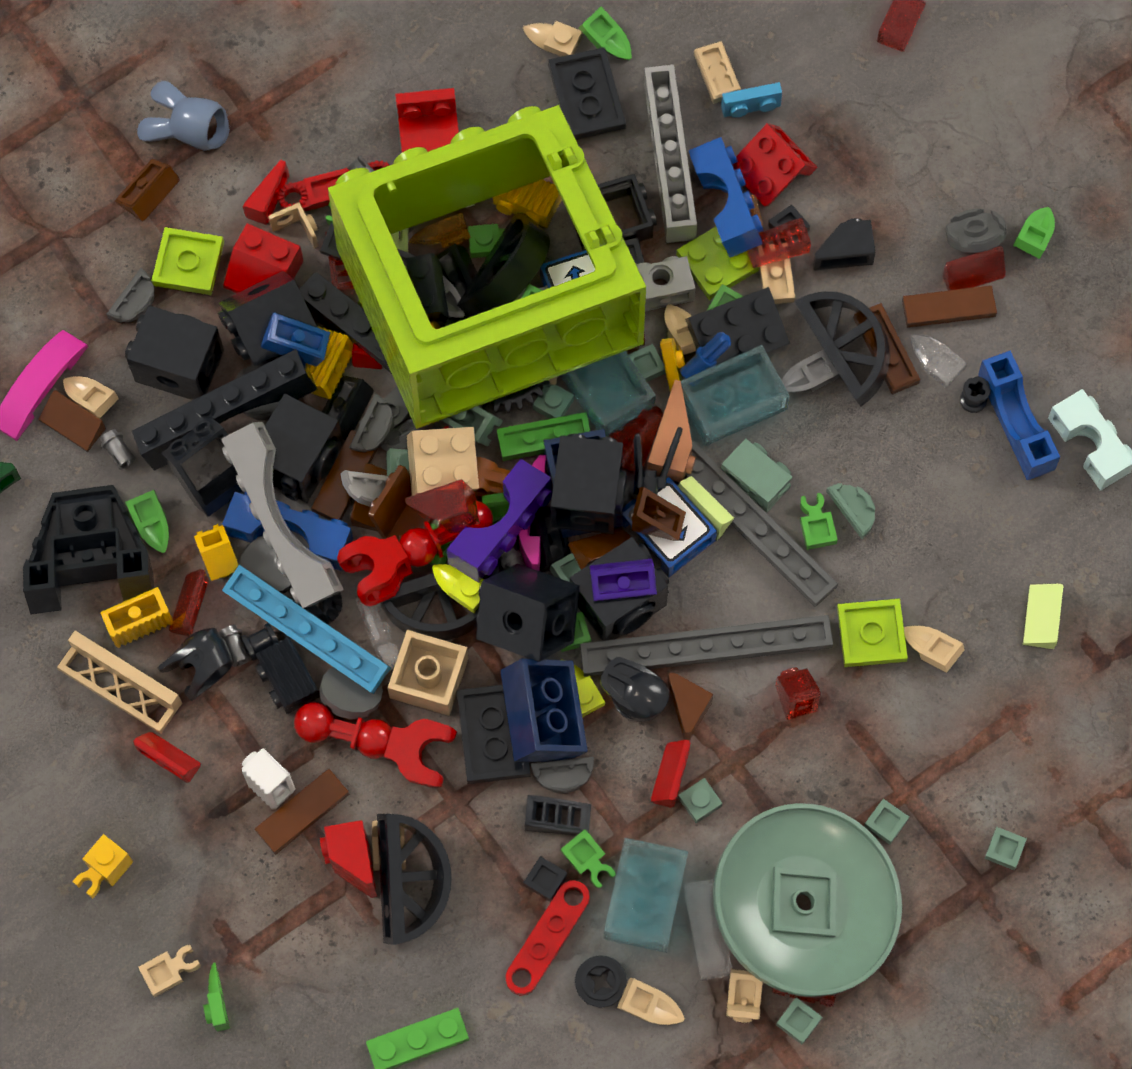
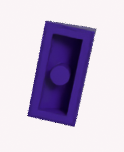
[589,559,657,601]

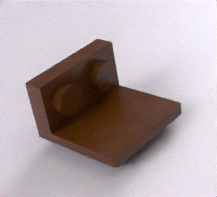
[368,465,446,541]

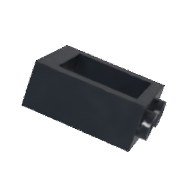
[571,174,657,251]
[161,416,242,517]

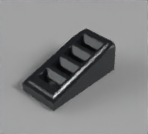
[525,795,591,836]

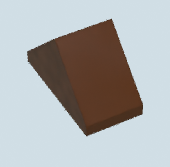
[632,487,686,541]
[668,673,713,740]

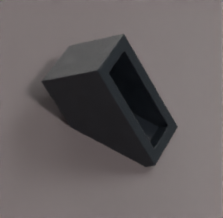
[813,218,876,271]

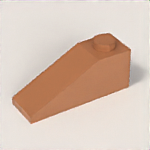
[648,380,696,482]

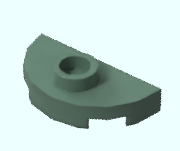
[826,483,875,539]

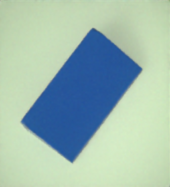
[261,313,330,366]

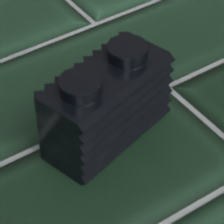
[405,253,449,322]
[254,637,320,714]

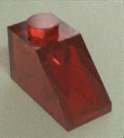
[405,479,480,533]
[775,667,821,720]

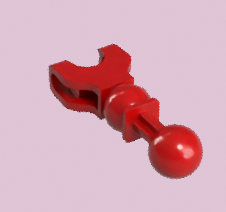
[337,500,493,606]
[294,702,457,788]

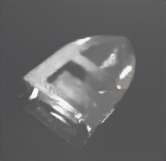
[911,334,967,388]

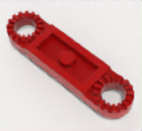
[278,160,390,212]
[505,880,590,996]

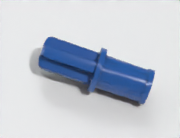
[680,332,731,383]

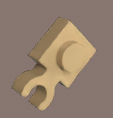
[138,945,201,998]

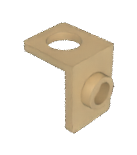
[268,202,318,249]

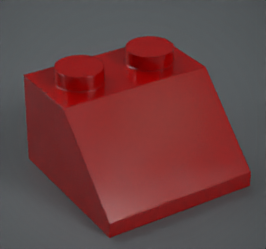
[223,223,304,293]
[320,820,377,898]

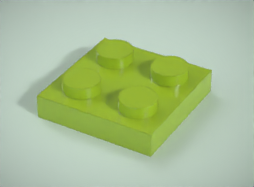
[152,227,224,295]
[676,227,759,300]
[837,599,908,667]

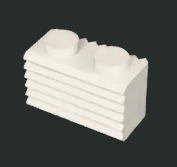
[242,748,295,810]

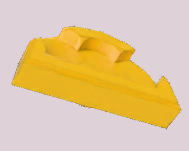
[660,338,685,392]

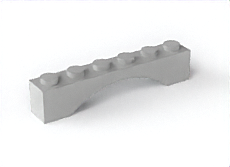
[221,422,344,608]

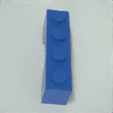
[688,137,764,258]
[978,350,1060,480]
[222,492,353,571]

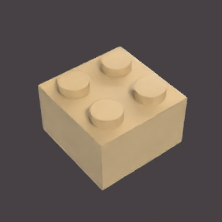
[407,427,479,497]
[387,630,469,716]

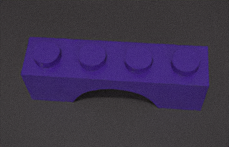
[447,459,553,583]

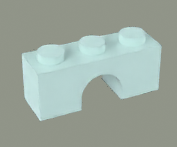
[1048,389,1132,491]

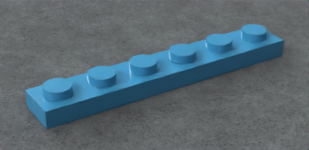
[222,565,391,694]

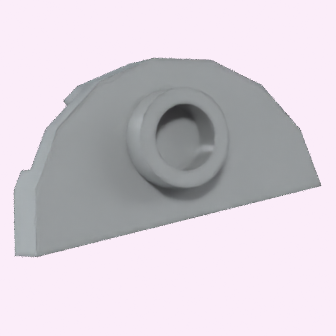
[340,470,388,506]

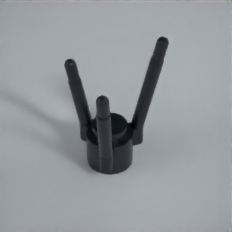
[633,427,683,495]

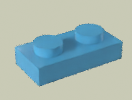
[721,82,782,117]

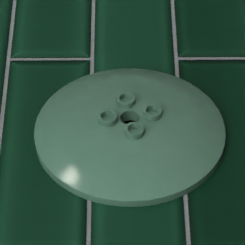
[713,803,902,997]

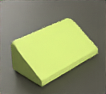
[678,476,734,540]
[1023,584,1063,649]

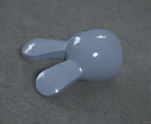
[137,81,229,151]

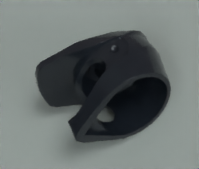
[157,628,234,701]
[600,657,669,722]

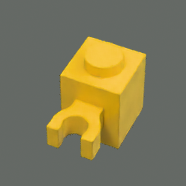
[194,524,239,581]
[72,834,133,899]

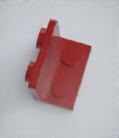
[395,88,459,152]
[733,123,818,207]

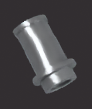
[100,429,136,470]
[219,625,251,667]

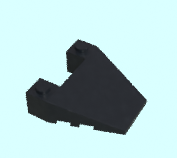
[23,485,154,615]

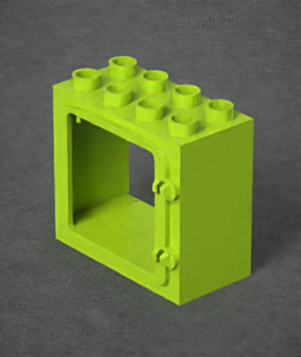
[328,105,646,429]

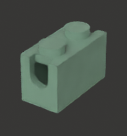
[442,406,503,447]
[721,439,792,513]

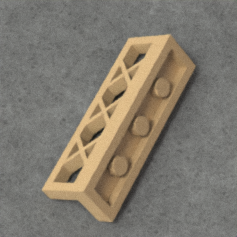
[57,631,182,734]

